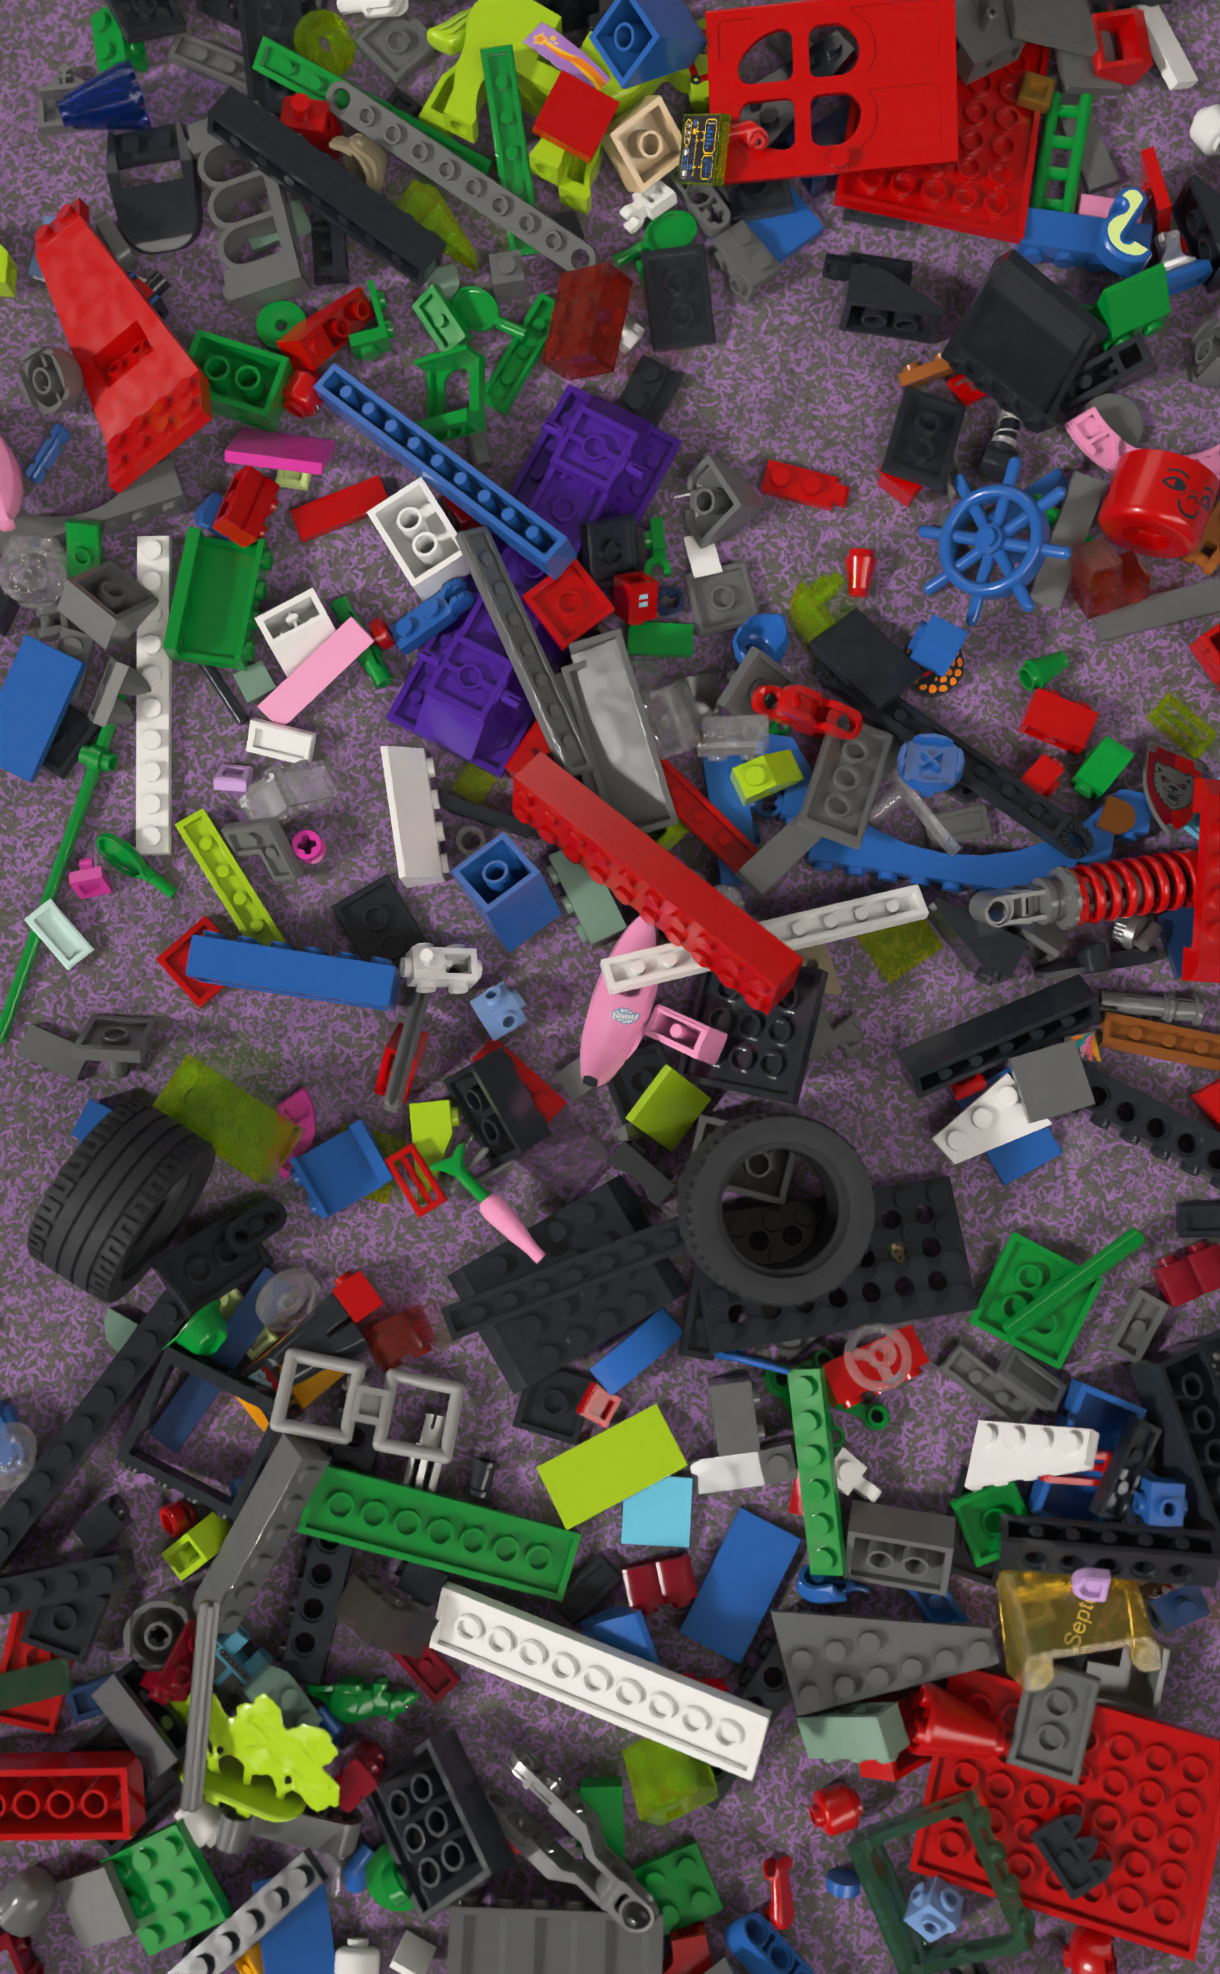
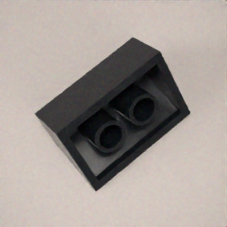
[443,1047,552,1167]

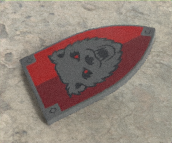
[1143,740,1203,835]

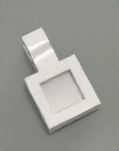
[620,179,678,234]
[834,1446,882,1503]

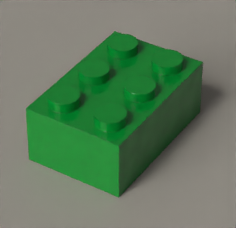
[189,329,294,432]

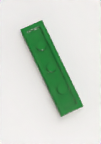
[485,291,568,416]

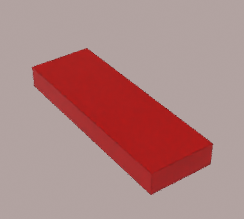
[290,475,388,543]

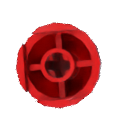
[1063,1924,1118,1974]

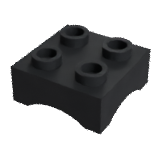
[606,1141,676,1207]

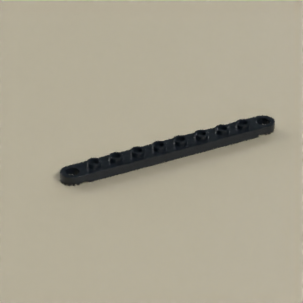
[816,661,1094,859]

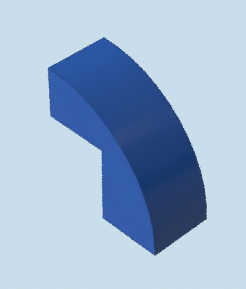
[589,1307,684,1396]

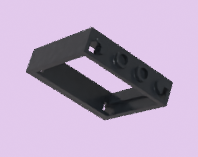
[116,1342,297,1520]

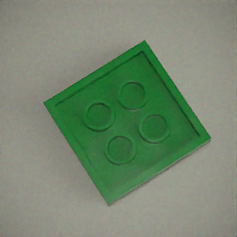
[967,1231,1105,1370]
[99,1818,233,1956]

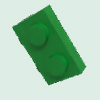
[90,6,148,79]

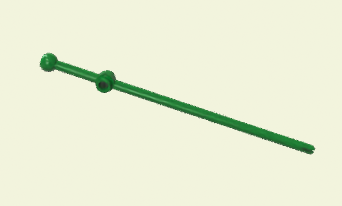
[0,694,127,1043]

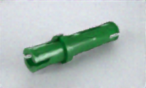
[330,596,394,690]

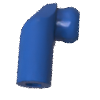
[343,1841,376,1893]

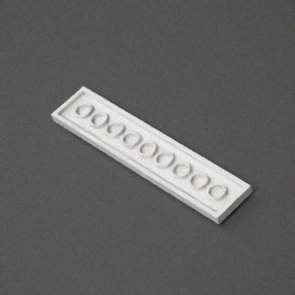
[429,1581,772,1781]

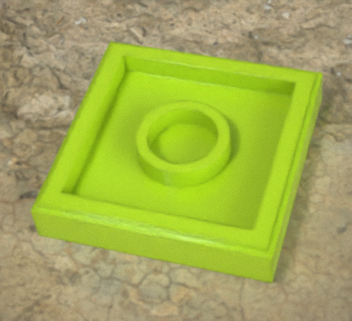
[625,1064,711,1152]

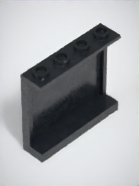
[941,249,1110,434]

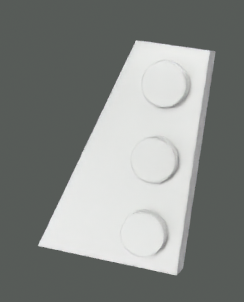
[931,1073,1052,1164]

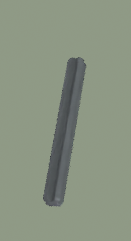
[383,987,431,1113]

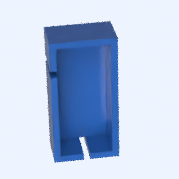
[1025,1379,1146,1522]

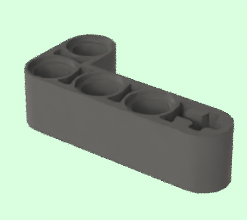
[216,1804,363,1857]

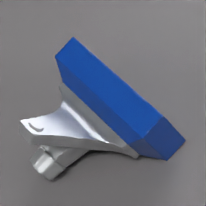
[1154,230,1213,297]

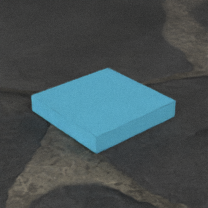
[621,1475,693,1548]

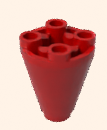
[905,1682,1005,1758]

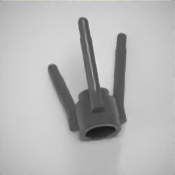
[440,1131,517,1198]

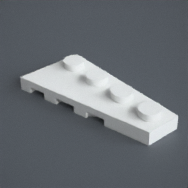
[964,1420,1099,1491]

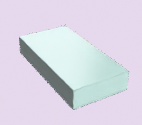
[24,899,94,971]

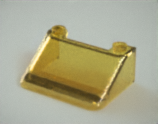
[997,1569,1162,1692]

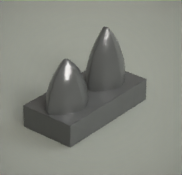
[87,656,152,727]

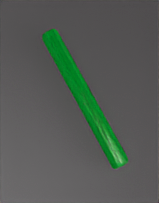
[1002,1228,1145,1339]

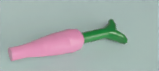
[429,1143,546,1263]

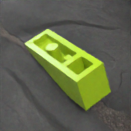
[409,1100,460,1205]

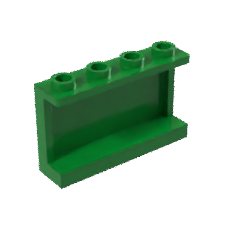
[163,527,274,671]

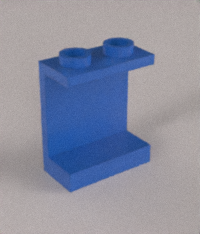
[289,1119,395,1219]

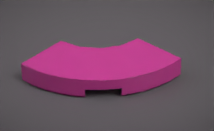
[266,1087,316,1180]

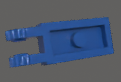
[389,577,475,655]

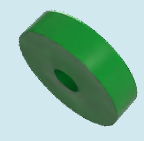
[256,301,306,354]

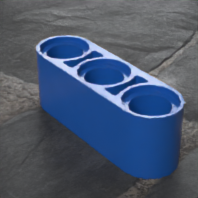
[724,1912,815,1974]

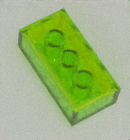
[152,1053,306,1185]

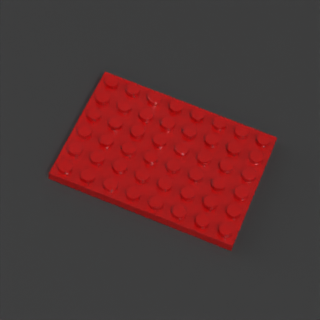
[833,2,1050,245]
[909,1668,1220,1962]

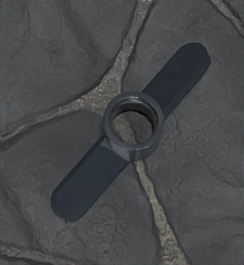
[1034,942,1159,979]

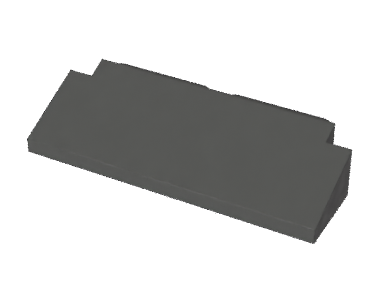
[555,629,679,834]

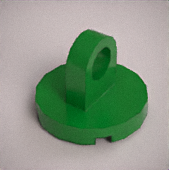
[366,1841,414,1912]

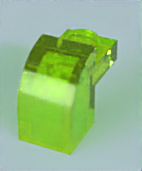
[788,571,844,649]

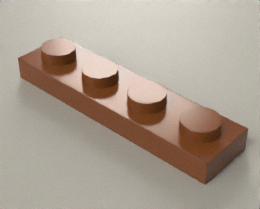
[1099,1012,1220,1071]

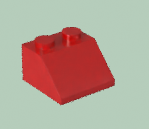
[856,1688,932,1782]

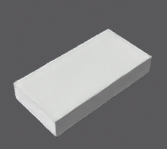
[246,718,317,767]

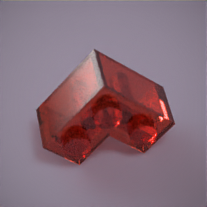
[1071,537,1151,620]

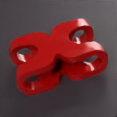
[751,685,863,740]

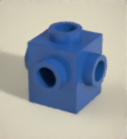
[1132,1475,1188,1527]

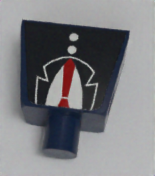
[1129,1582,1211,1633]

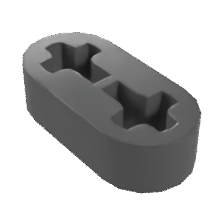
[92,211,137,270]

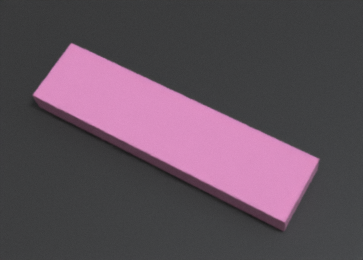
[257,616,374,725]

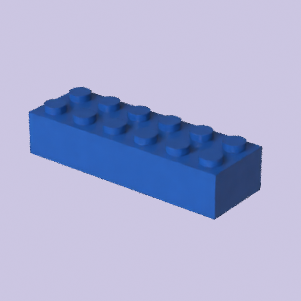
[185,931,401,1013]

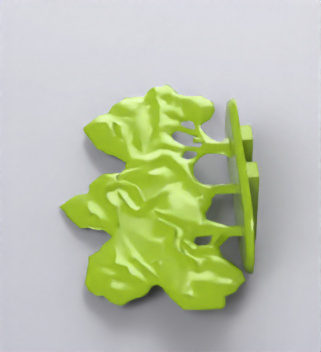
[170,1692,340,1822]

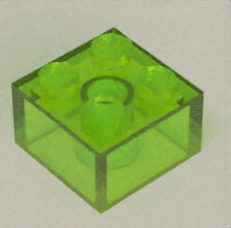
[622,1737,719,1826]

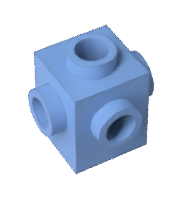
[470,981,528,1041]
[904,1876,964,1943]

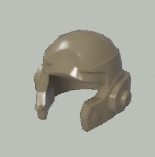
[329,132,388,192]

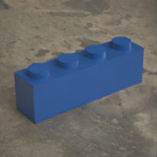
[1015,207,1153,278]
[701,751,761,890]

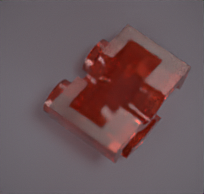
[361,1303,437,1373]

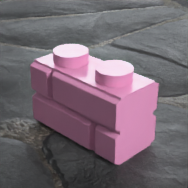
[644,1004,727,1065]

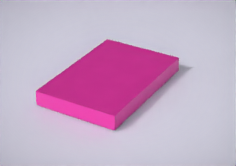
[225,428,336,475]

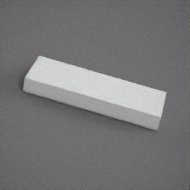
[1130,5,1198,90]

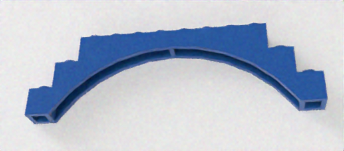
[756,732,1151,894]

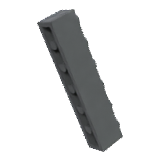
[189,1433,330,1634]

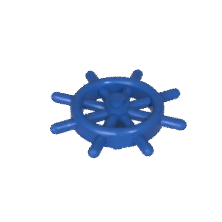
[918,456,1072,626]

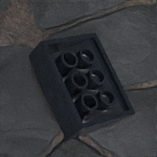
[366,1729,517,1923]

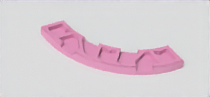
[1064,406,1220,480]

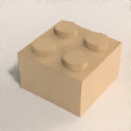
[601,95,683,193]

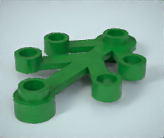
[763,1349,890,1448]

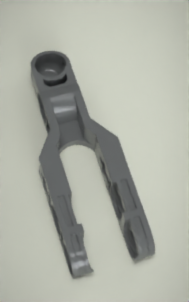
[484,1745,658,1933]

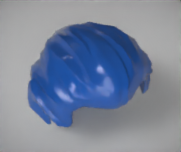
[732,613,790,664]

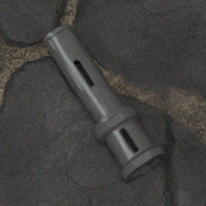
[1098,989,1204,1026]

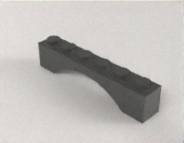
[0,459,190,565]

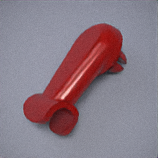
[763,1856,794,1931]

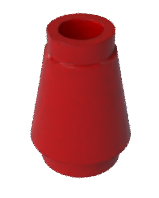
[845,548,877,598]

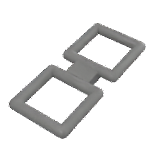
[270,1348,465,1464]

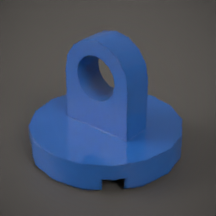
[897,733,965,798]

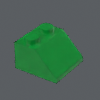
[1091,262,1171,353]

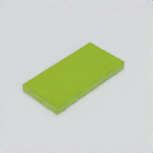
[536,1404,688,1531]

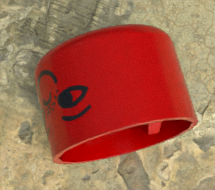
[1098,449,1220,559]

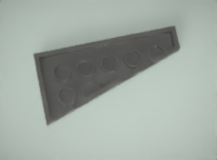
[770,1608,1000,1716]

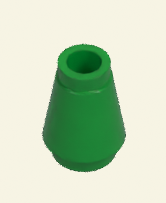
[1018,651,1069,691]

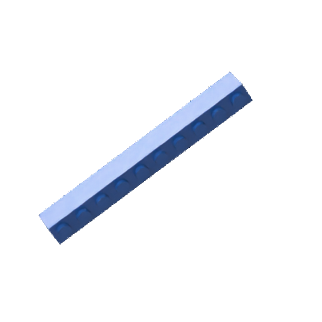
[313,363,577,581]

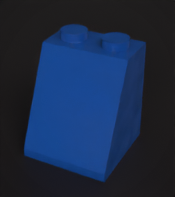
[589,0,707,89]
[450,831,562,953]

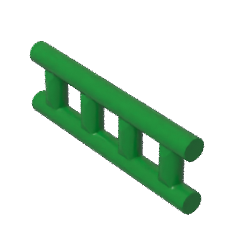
[1030,91,1093,214]

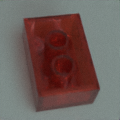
[542,262,633,380]

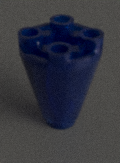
[56,59,152,131]

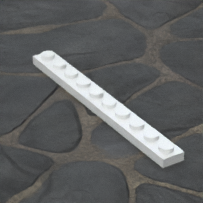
[136,536,172,856]
[600,884,929,995]

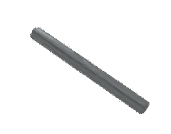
[181,1599,220,1813]

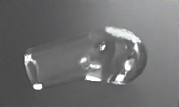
[317,1852,347,1896]

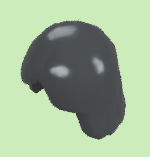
[668,672,723,726]
[0,1865,56,1937]

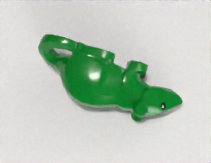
[305,1676,420,1723]

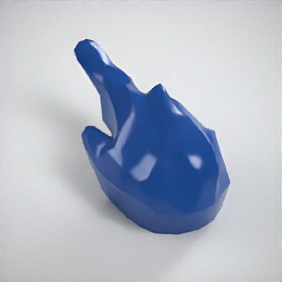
[796,1564,870,1605]

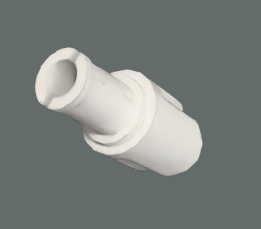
[337,0,409,19]
[403,1413,446,1492]

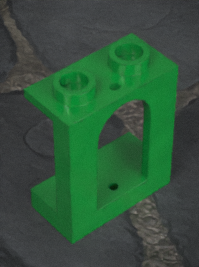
[414,344,485,443]

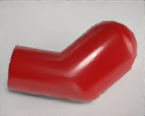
[722,120,769,151]

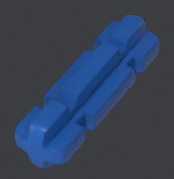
[24,423,71,484]

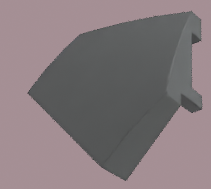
[36,63,104,136]

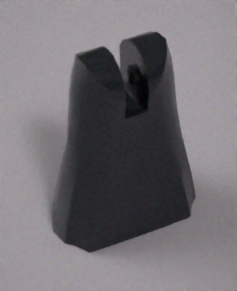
[263,1292,370,1387]

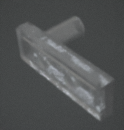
[869,768,962,857]

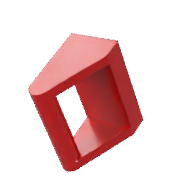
[1091,8,1153,86]

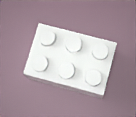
[367,477,471,602]

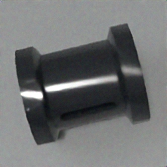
[463,1456,501,1498]

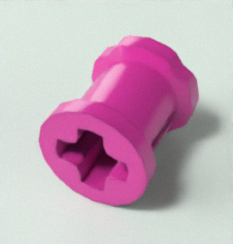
[292,830,326,864]

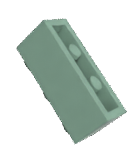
[546,850,627,948]
[796,1702,910,1764]

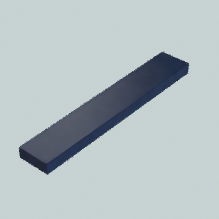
[149,1266,295,1453]

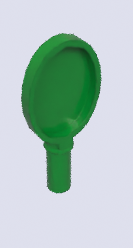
[613,210,697,268]
[450,286,530,342]
[96,832,178,899]

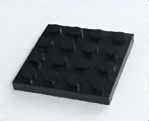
[677,966,829,1105]

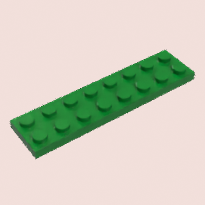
[297,1464,582,1602]

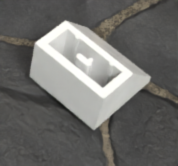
[255,588,336,677]

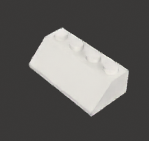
[380,746,450,888]

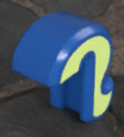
[1094,186,1153,275]

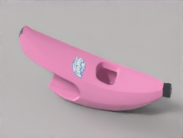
[580,915,661,1087]

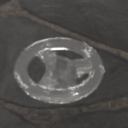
[844,1322,912,1392]

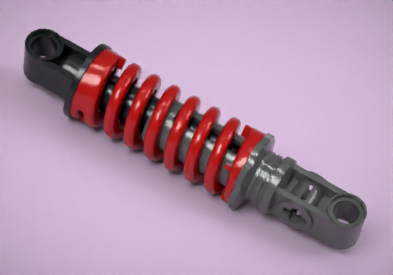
[969,846,1198,930]

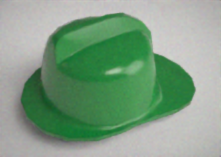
[163,1299,228,1356]

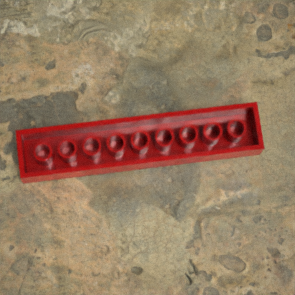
[512,751,804,1015]

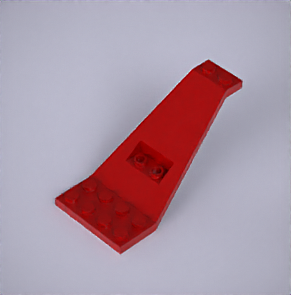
[34,198,212,494]

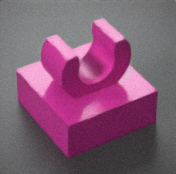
[69,857,113,900]

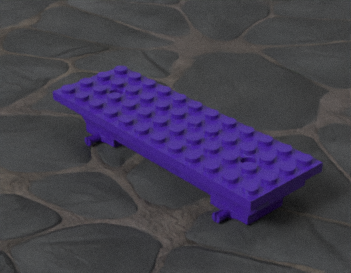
[386,384,682,780]

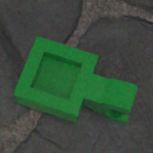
[643,517,671,578]

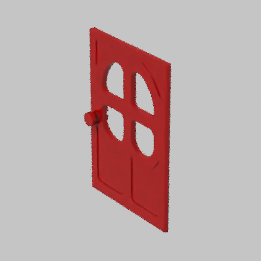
[705,0,958,186]

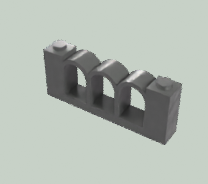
[186,100,312,314]

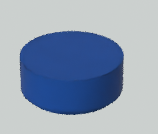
[826,1869,861,1899]

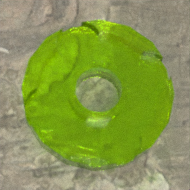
[294,9,356,76]

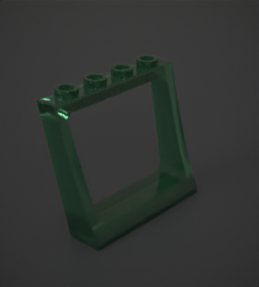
[846,1789,1037,1974]

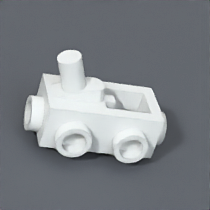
[400,943,482,994]

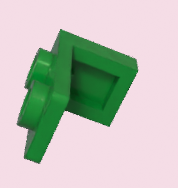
[348,279,395,361]

